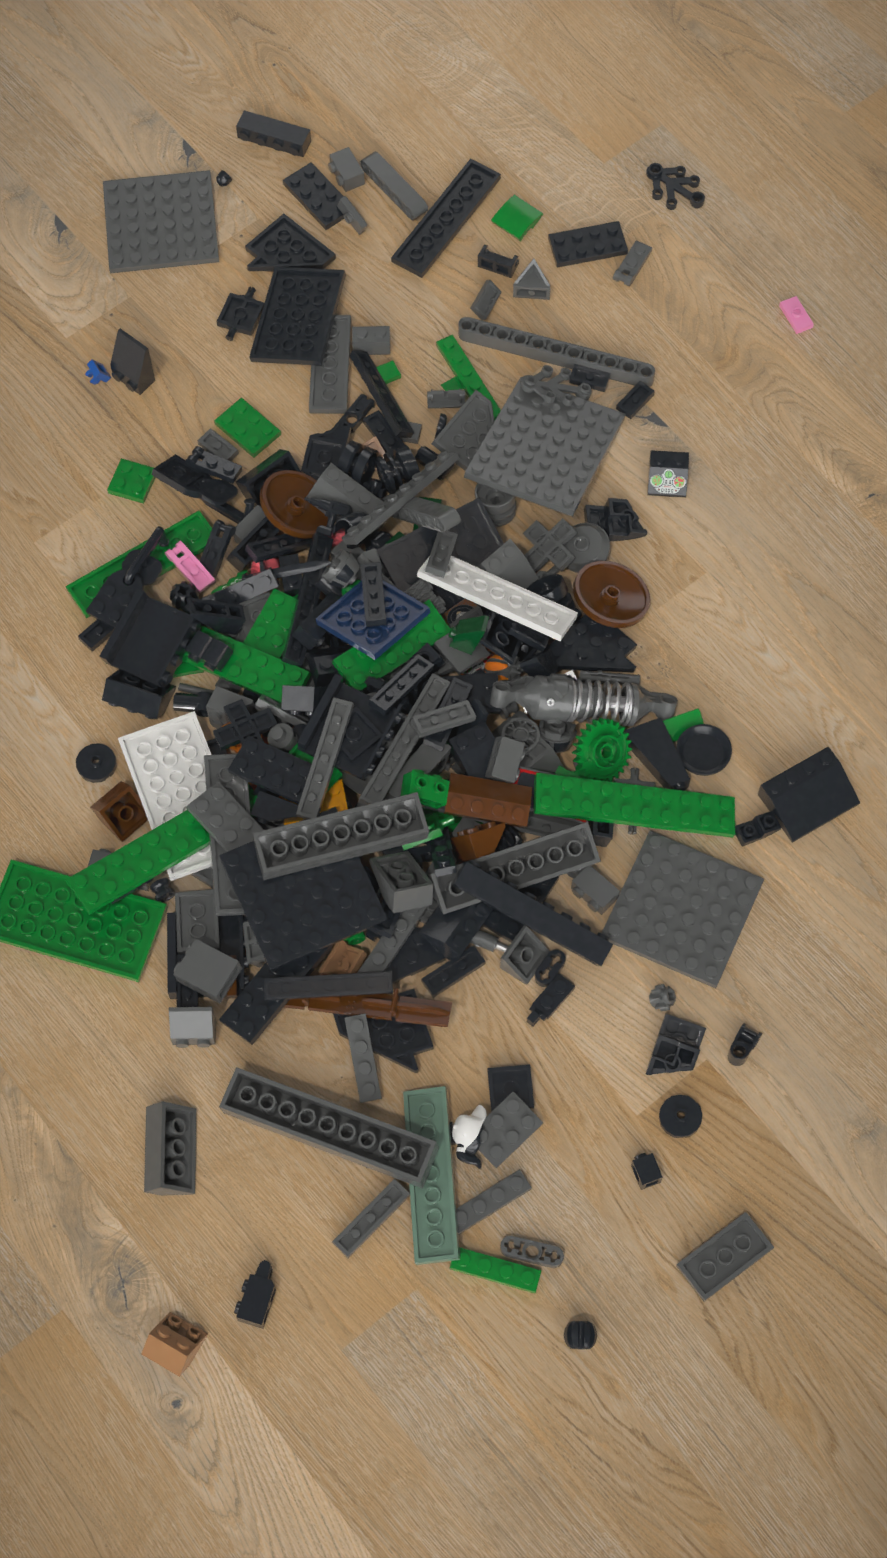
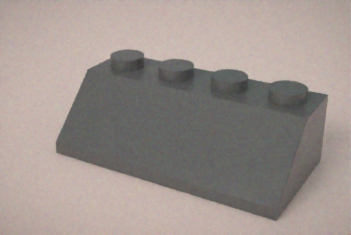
[307,463,389,544]
[144,1101,196,1196]

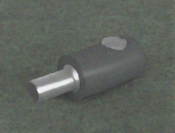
[470,930,509,952]

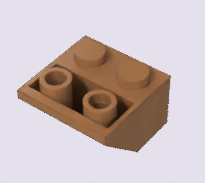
[141,1312,208,1377]

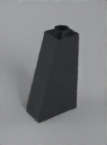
[624,717,690,791]

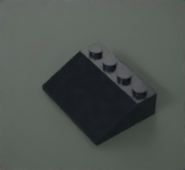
[758,746,860,843]

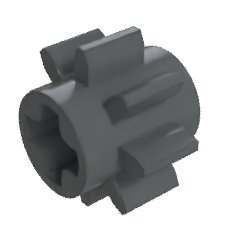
[649,984,676,1012]

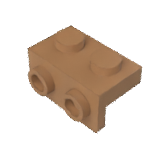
[319,940,367,975]

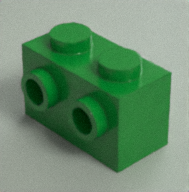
[400,769,450,809]

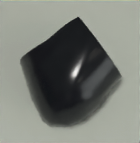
[332,511,371,549]

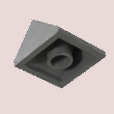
[500,925,550,985]

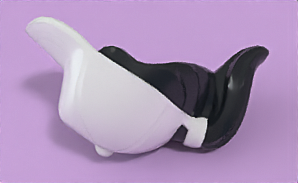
[452,1105,487,1169]

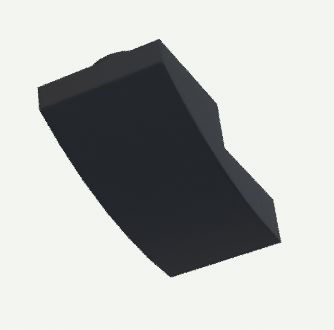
[735,811,781,847]

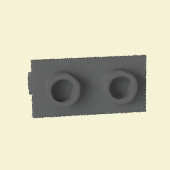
[427,388,465,408]

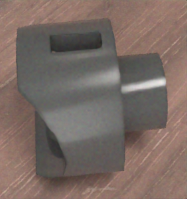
[267,723,299,752]

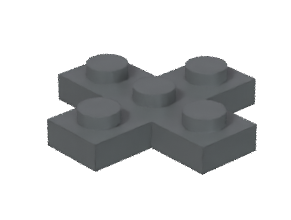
[523,518,577,573]

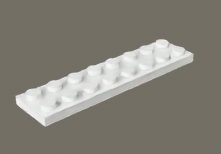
[417,556,578,641]

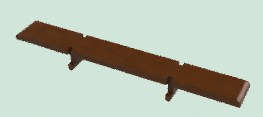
[284,988,452,1027]

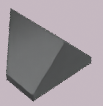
[513,259,551,300]

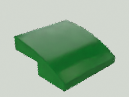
[491,194,543,242]

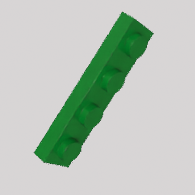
[450,1247,541,1294]

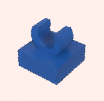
[85,359,111,385]

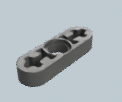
[500,1236,564,1268]

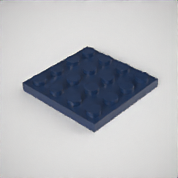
[316,580,430,660]

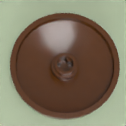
[260,470,328,539]
[573,561,650,628]

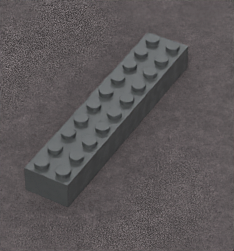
[219,1067,439,1189]

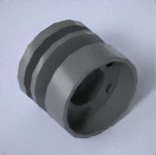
[475,483,516,527]

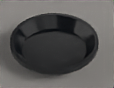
[676,724,732,776]

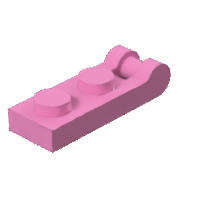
[165,541,215,593]

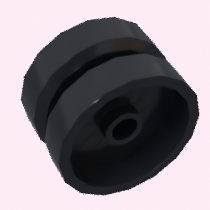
[337,440,378,486]

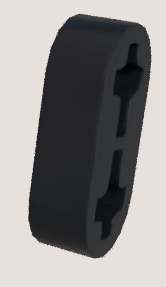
[535,950,566,987]

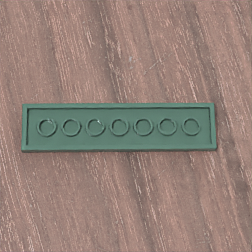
[403,1086,460,1265]

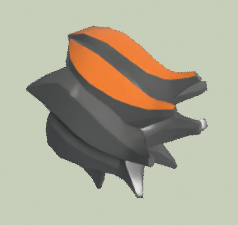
[484,654,524,681]

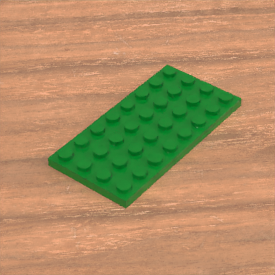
[0,859,168,982]

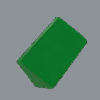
[663,708,704,743]

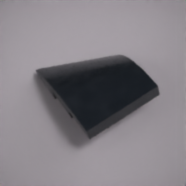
[584,498,648,542]
[645,1013,706,1075]

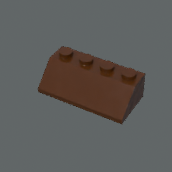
[443,773,532,828]

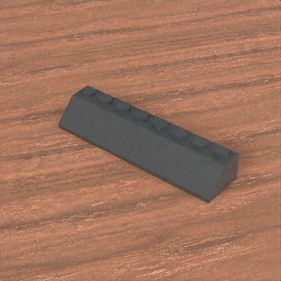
[253,792,429,880]
[427,822,601,914]

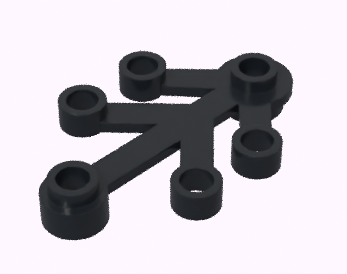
[646,163,705,210]

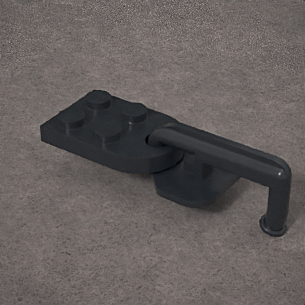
[152,454,256,524]
[86,526,169,629]

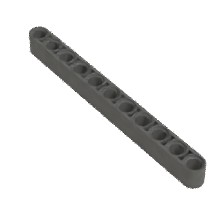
[458,317,655,387]

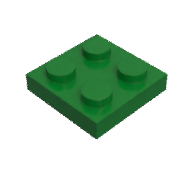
[107,458,155,504]

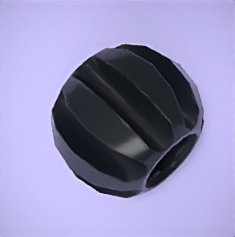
[170,581,199,611]
[564,1321,597,1350]

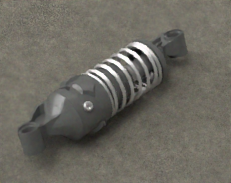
[489,673,678,727]

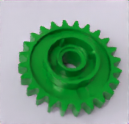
[572,718,632,782]

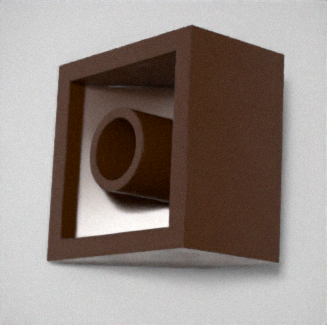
[90,781,148,842]

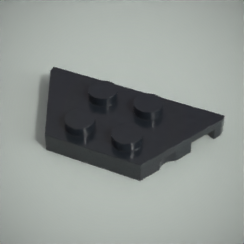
[301,425,351,481]

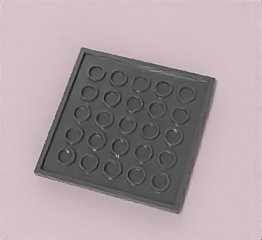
[103,170,219,274]
[602,831,764,989]

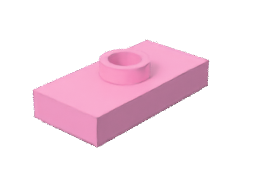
[779,296,814,334]

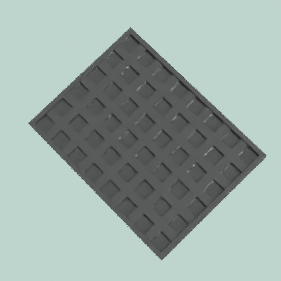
[464,377,626,517]

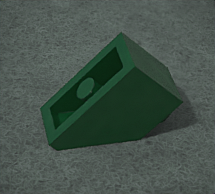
[448,615,489,655]

